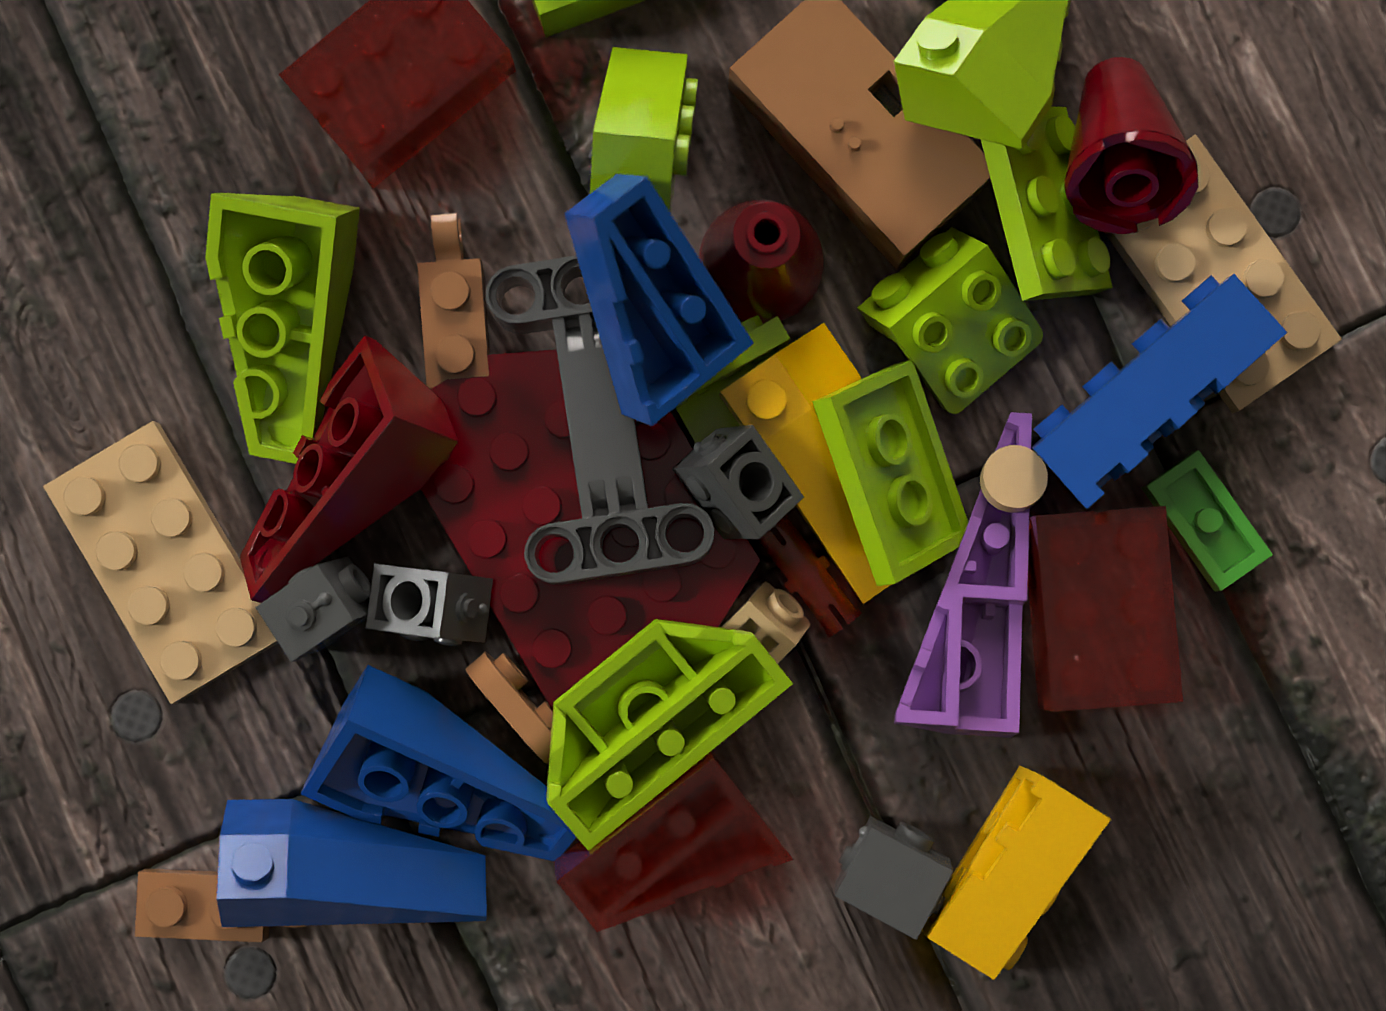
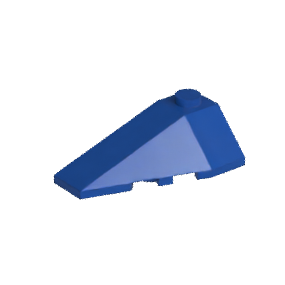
[301,665,576,862]
[217,799,487,927]

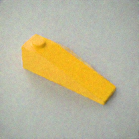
[719,323,892,604]

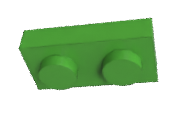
[1141,450,1273,592]

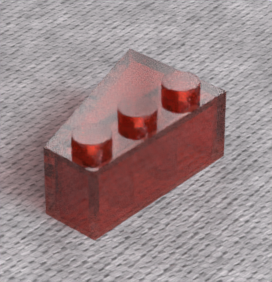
[554,751,793,932]

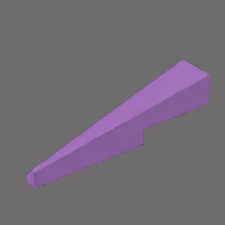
[894,412,1032,738]

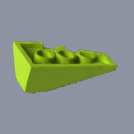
[894,0,1071,150]

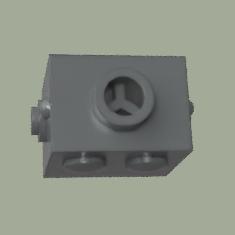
[672,425,804,539]
[255,556,371,662]
[366,564,493,646]
[835,816,953,940]

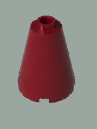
[1064,57,1199,234]
[699,200,824,324]

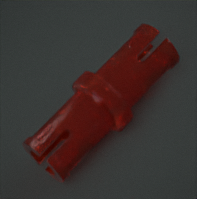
[756,513,862,638]

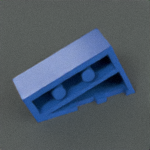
[565,174,754,426]

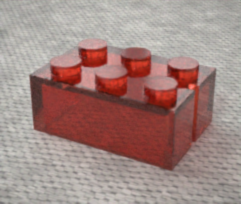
[279,0,516,189]
[1028,506,1183,712]

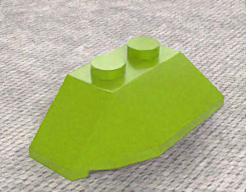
[546,619,793,851]

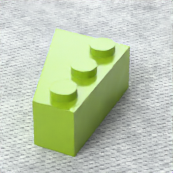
[590,47,698,213]

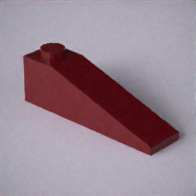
[240,335,459,603]

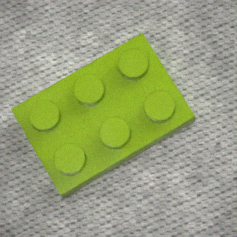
[981,106,1113,301]
[812,360,968,586]

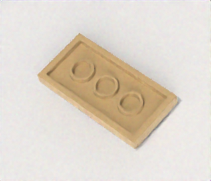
[1104,134,1342,414]
[43,421,278,704]

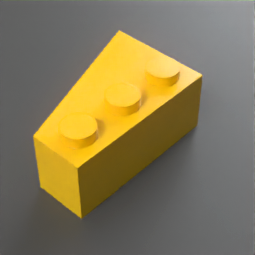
[922,766,1111,980]

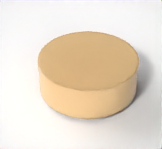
[980,445,1048,513]

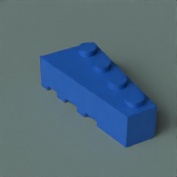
[1031,274,1287,509]

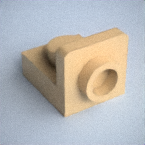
[722,582,811,664]

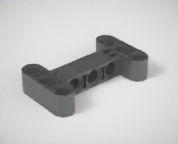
[486,255,714,585]

